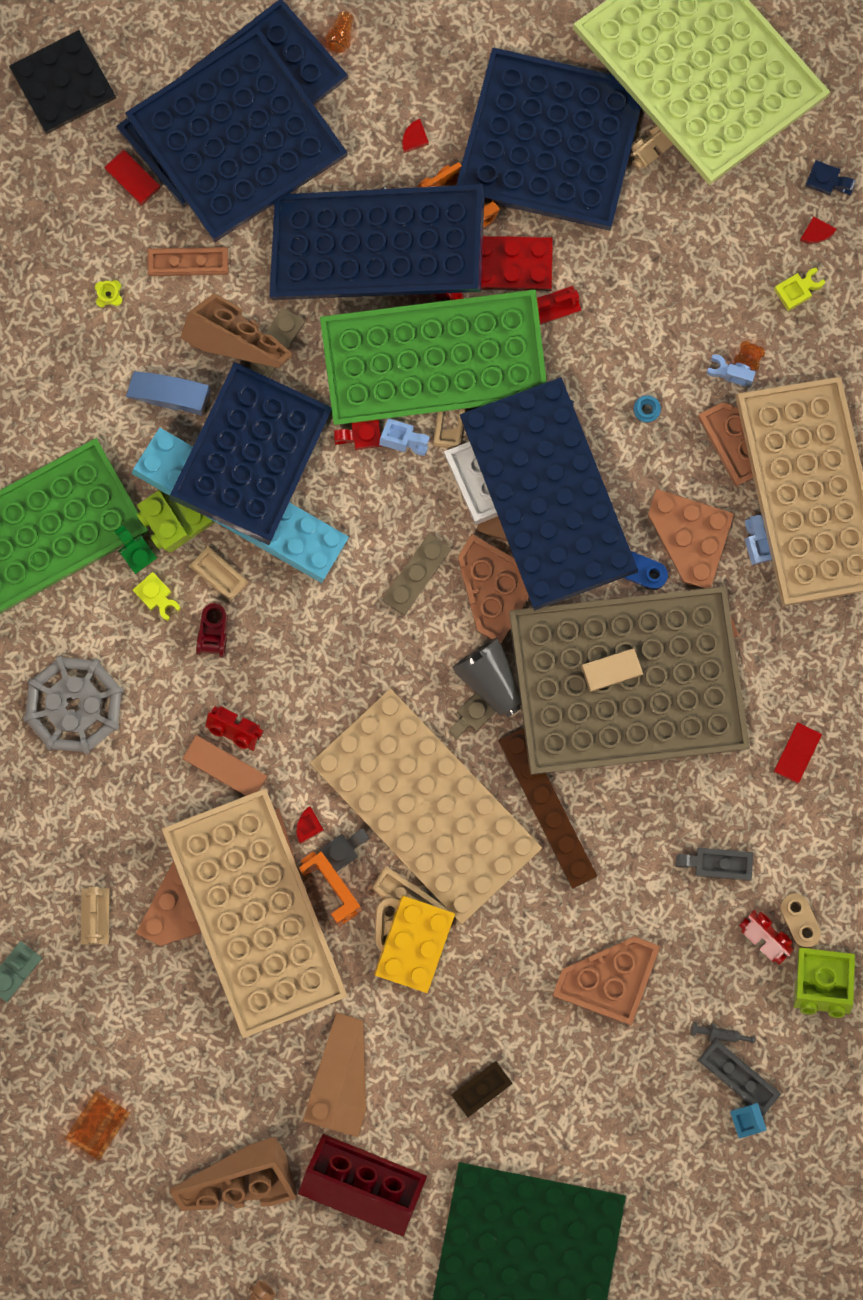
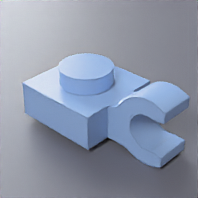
[707,354,755,388]
[379,418,430,456]
[745,515,772,565]

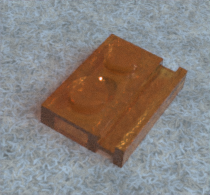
[65,1090,131,1161]

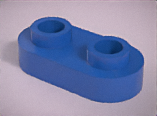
[623,551,668,590]

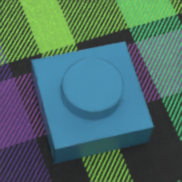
[730,1103,767,1139]

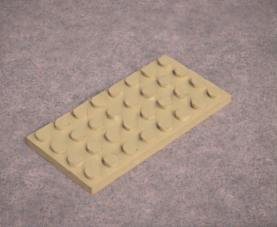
[735,377,863,607]
[310,688,543,925]
[161,788,348,1039]

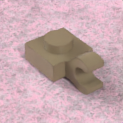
[449,693,496,740]

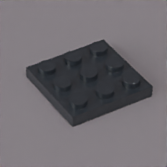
[9,30,116,135]

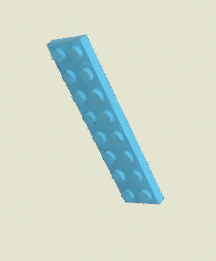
[132,427,349,583]

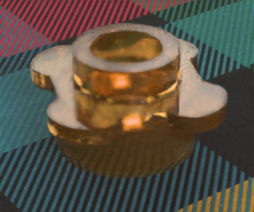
[734,341,765,371]

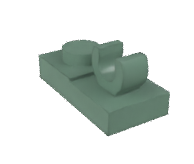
[0,941,43,1003]

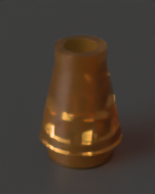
[325,11,354,53]

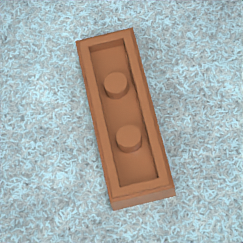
[148,247,229,276]
[182,735,268,796]

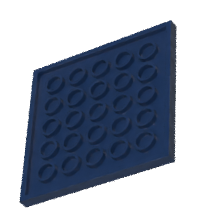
[125,27,348,243]
[456,47,641,231]

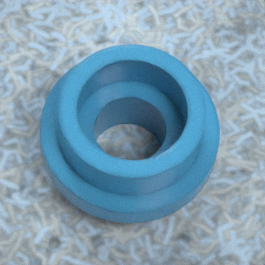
[634,396,661,423]

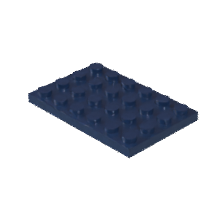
[169,362,332,545]

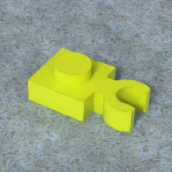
[774,268,825,311]
[133,572,181,621]

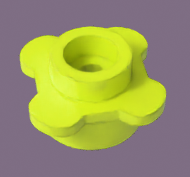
[95,280,122,308]

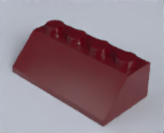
[298,1134,427,1237]

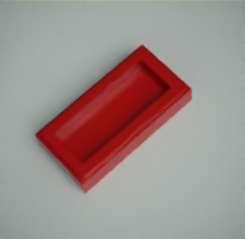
[104,149,161,206]
[773,722,822,784]

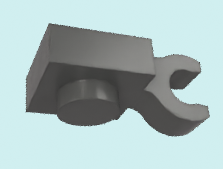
[320,829,369,873]

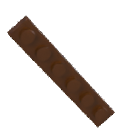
[498,728,597,889]

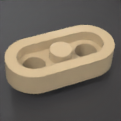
[780,894,821,948]
[374,897,399,951]

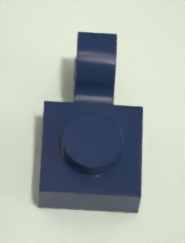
[806,160,856,196]

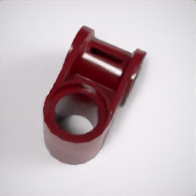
[196,603,228,658]

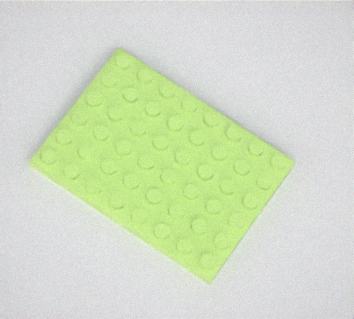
[572,0,830,185]

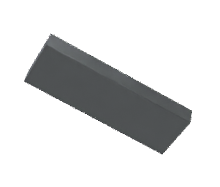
[698,1039,781,1116]

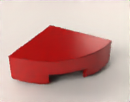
[402,119,429,153]
[800,216,837,244]
[296,806,324,844]

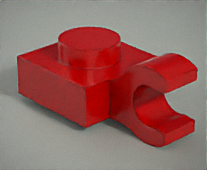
[334,420,382,450]

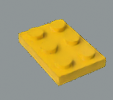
[374,895,455,993]

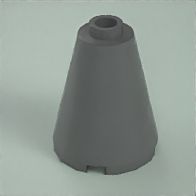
[452,638,521,717]

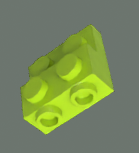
[137,490,215,553]
[794,947,855,1018]

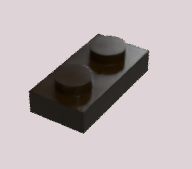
[451,1061,513,1118]

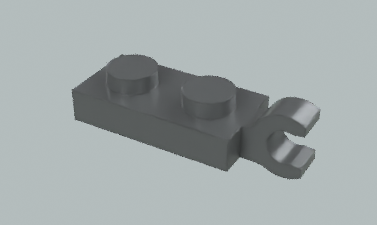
[675,848,753,881]

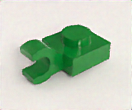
[114,525,157,574]

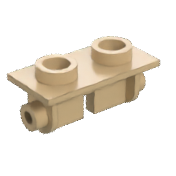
[629,124,673,169]
[81,887,110,945]

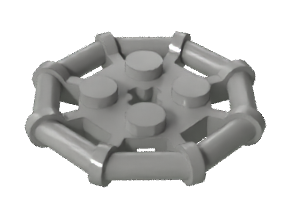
[23,655,124,754]

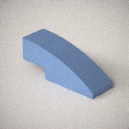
[126,371,210,416]

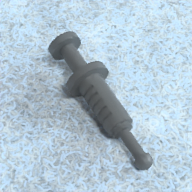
[690,1022,756,1043]

